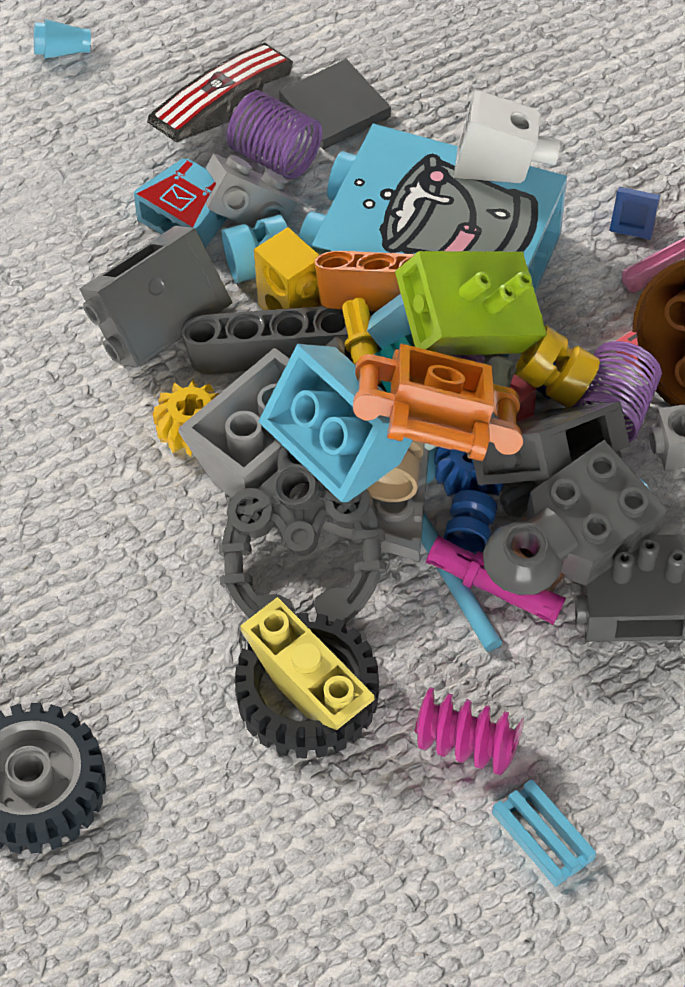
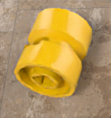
[514,325,600,407]

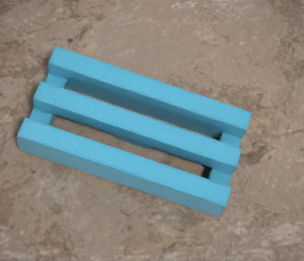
[492,779,596,888]

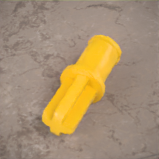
[342,298,382,385]

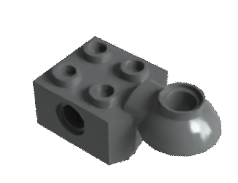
[483,440,667,595]

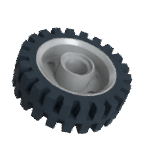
[0,703,106,854]

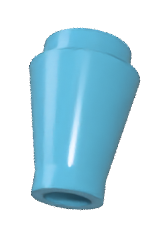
[34,19,91,59]

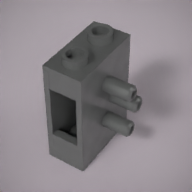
[79,226,233,368]
[473,401,630,487]
[572,534,685,642]

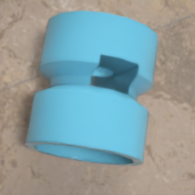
[222,215,287,284]

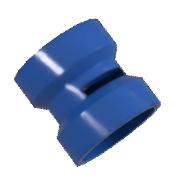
[443,490,498,554]

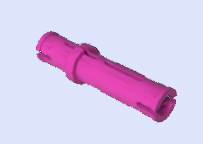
[426,536,566,625]

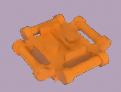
[353,344,523,461]

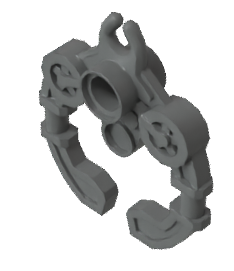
[219,446,387,625]

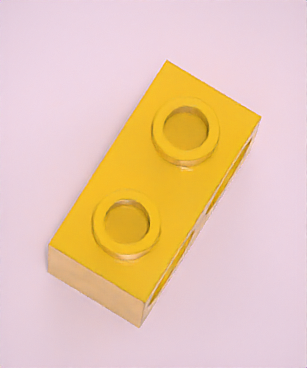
[254,227,322,310]

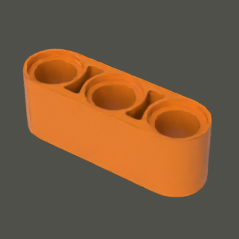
[314,251,415,311]

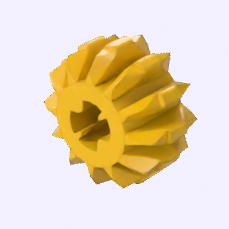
[153,379,220,458]

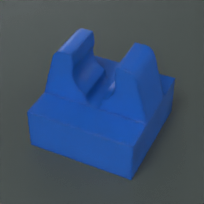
[609,187,661,240]

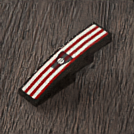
[147,42,293,142]

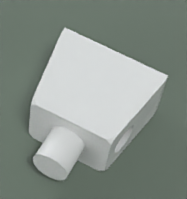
[454,89,561,183]

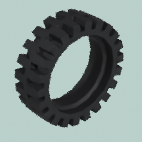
[235,613,379,759]

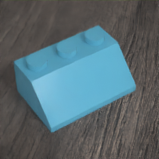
[258,344,413,502]

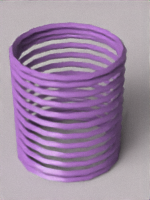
[227,90,322,180]
[572,341,662,443]

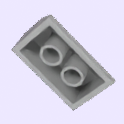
[179,348,300,498]

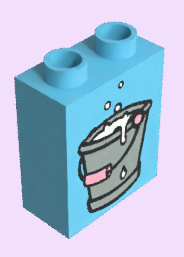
[299,124,567,357]

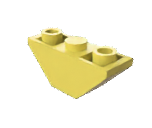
[240,597,375,730]

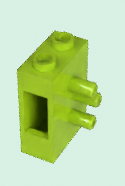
[395,251,547,355]

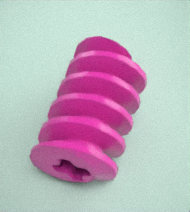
[415,687,524,776]

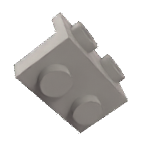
[206,153,298,228]

